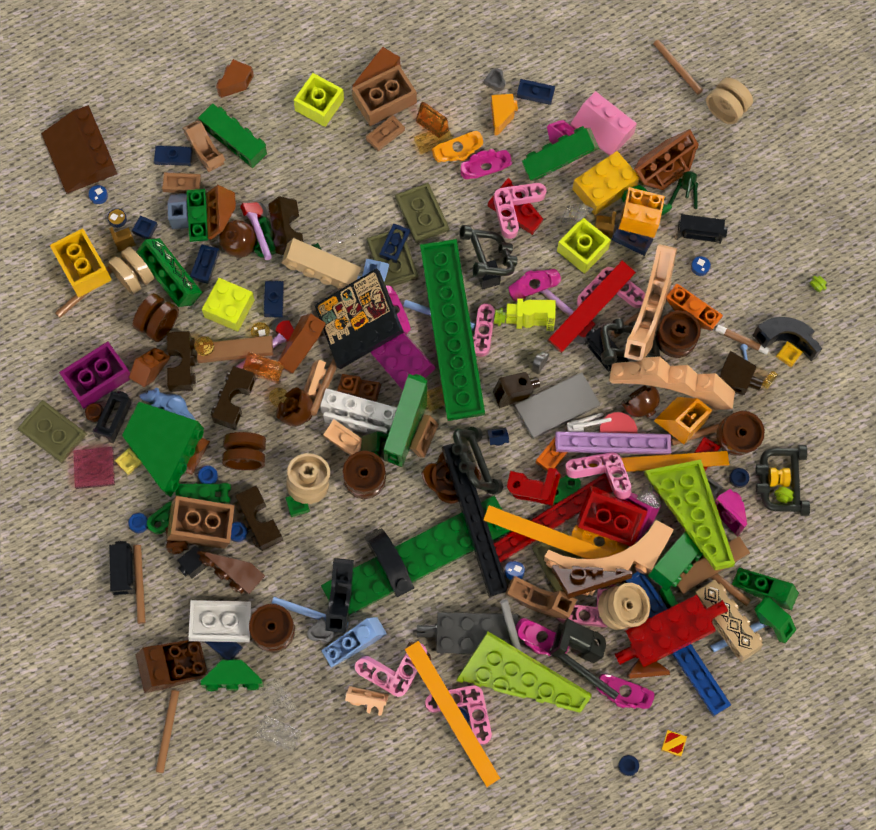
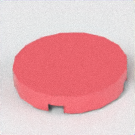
[599,412,637,433]

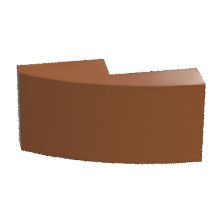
[337,374,381,402]

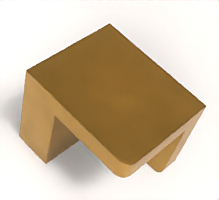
[595,211,616,239]
[109,227,136,252]

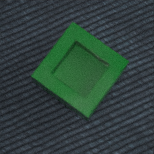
[285,496,310,518]

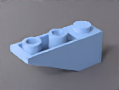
[321,617,387,668]

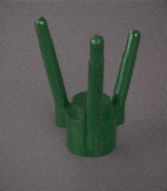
[669,171,698,209]

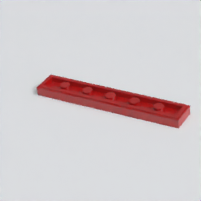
[547,260,636,353]

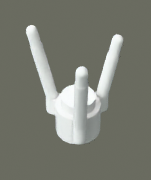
[567,413,612,432]

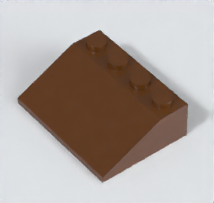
[41,105,118,194]

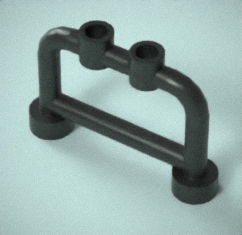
[459,225,518,278]
[601,319,665,365]
[452,427,503,495]
[755,445,810,516]

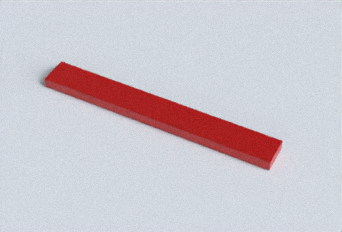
[494,473,613,563]

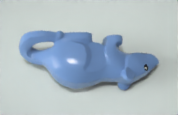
[140,388,196,420]

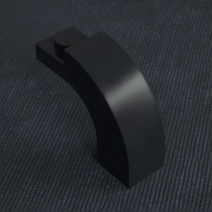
[752,317,822,361]
[364,528,414,597]
[325,558,354,633]

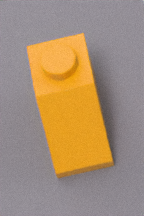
[491,94,518,135]

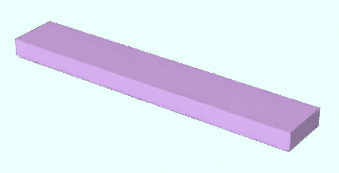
[555,432,671,455]

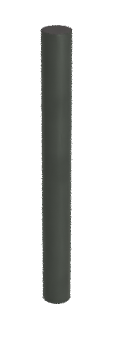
[549,647,619,700]

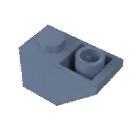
[168,193,189,229]

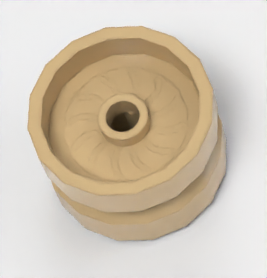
[706,77,753,124]
[108,246,155,295]
[286,453,330,504]
[598,583,650,630]

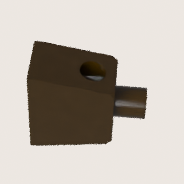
[719,351,763,395]
[493,372,540,409]

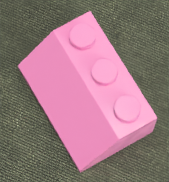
[570,91,637,156]

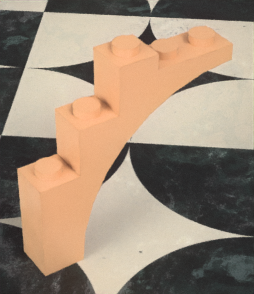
[624,244,677,361]
[609,356,735,410]
[544,520,674,596]

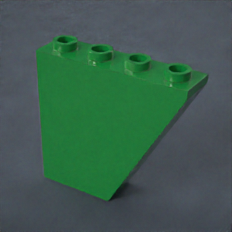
[384,374,427,467]
[122,402,204,497]

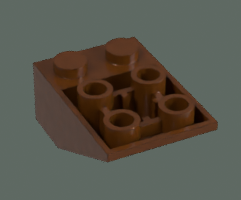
[197,551,265,594]
[135,640,208,693]

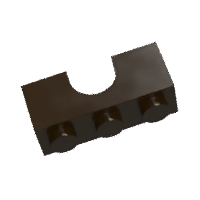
[268,196,304,255]
[167,331,196,392]
[211,366,256,430]
[234,485,283,551]

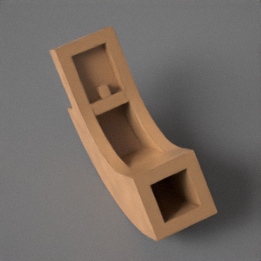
[182,120,226,172]
[505,576,577,619]

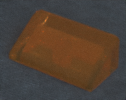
[416,102,449,138]
[243,352,285,384]

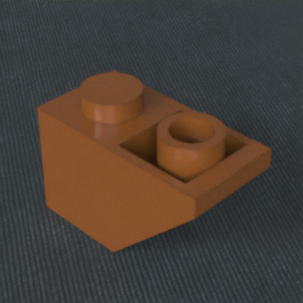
[216,59,254,98]
[129,348,170,387]

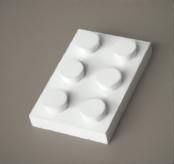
[189,600,251,642]

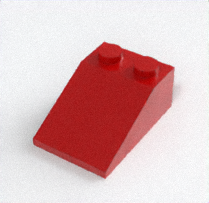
[577,486,648,546]

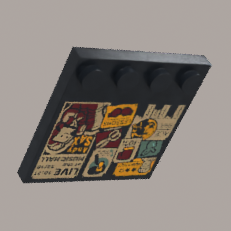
[314,268,404,369]

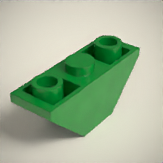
[187,189,209,242]
[201,660,264,692]

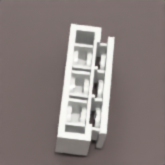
[320,388,397,435]

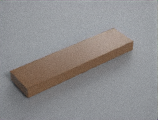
[197,336,273,363]
[677,537,750,595]

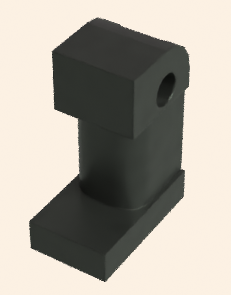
[550,618,606,663]

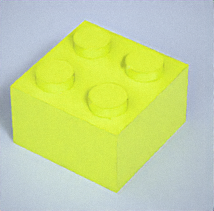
[293,73,344,127]
[557,217,611,274]
[202,278,255,332]

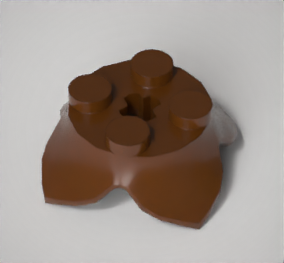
[421,451,482,504]

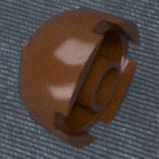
[219,220,257,258]
[621,385,660,418]
[276,387,313,427]

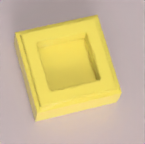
[115,448,142,475]

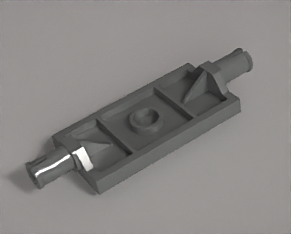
[417,612,522,654]

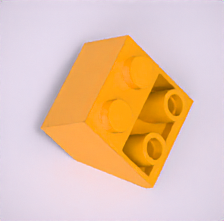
[619,187,665,238]
[654,397,712,444]

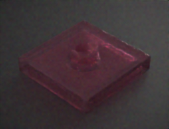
[73,447,115,489]

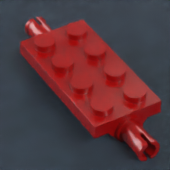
[615,595,728,667]

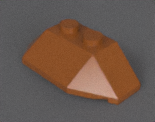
[634,129,699,190]

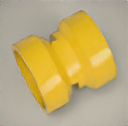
[768,468,791,487]

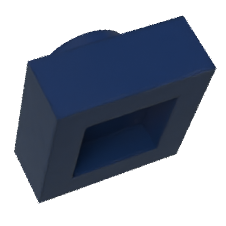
[132,215,158,239]
[487,427,509,446]

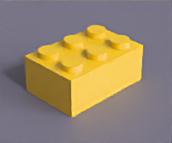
[572,151,639,216]
[50,228,112,298]

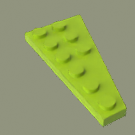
[644,460,735,570]
[456,631,592,713]

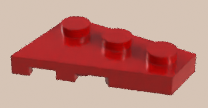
[487,177,543,235]

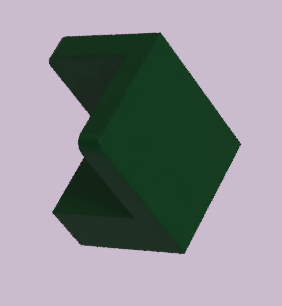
[361,431,388,457]

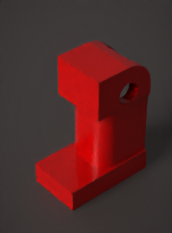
[507,467,561,506]

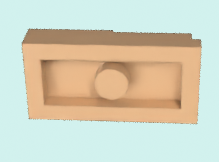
[304,360,326,399]
[323,419,362,455]
[345,686,389,716]

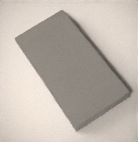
[515,372,600,439]

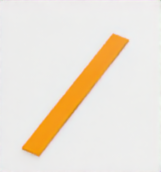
[583,451,730,472]
[484,505,617,559]
[405,641,501,787]

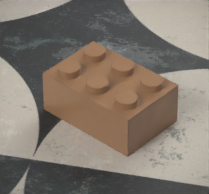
[352,65,417,126]
[167,496,234,549]

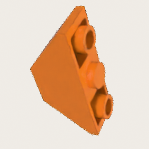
[666,284,723,330]

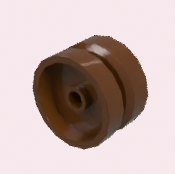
[132,293,179,342]
[656,310,701,358]
[716,411,765,456]
[222,432,266,470]
[342,451,386,499]
[249,604,295,653]

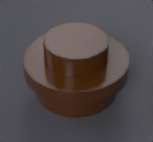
[85,403,103,422]

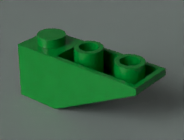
[732,568,799,611]

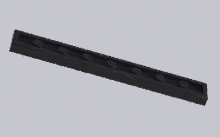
[442,443,508,597]

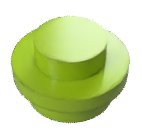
[809,275,827,293]
[493,308,506,327]
[774,486,793,503]

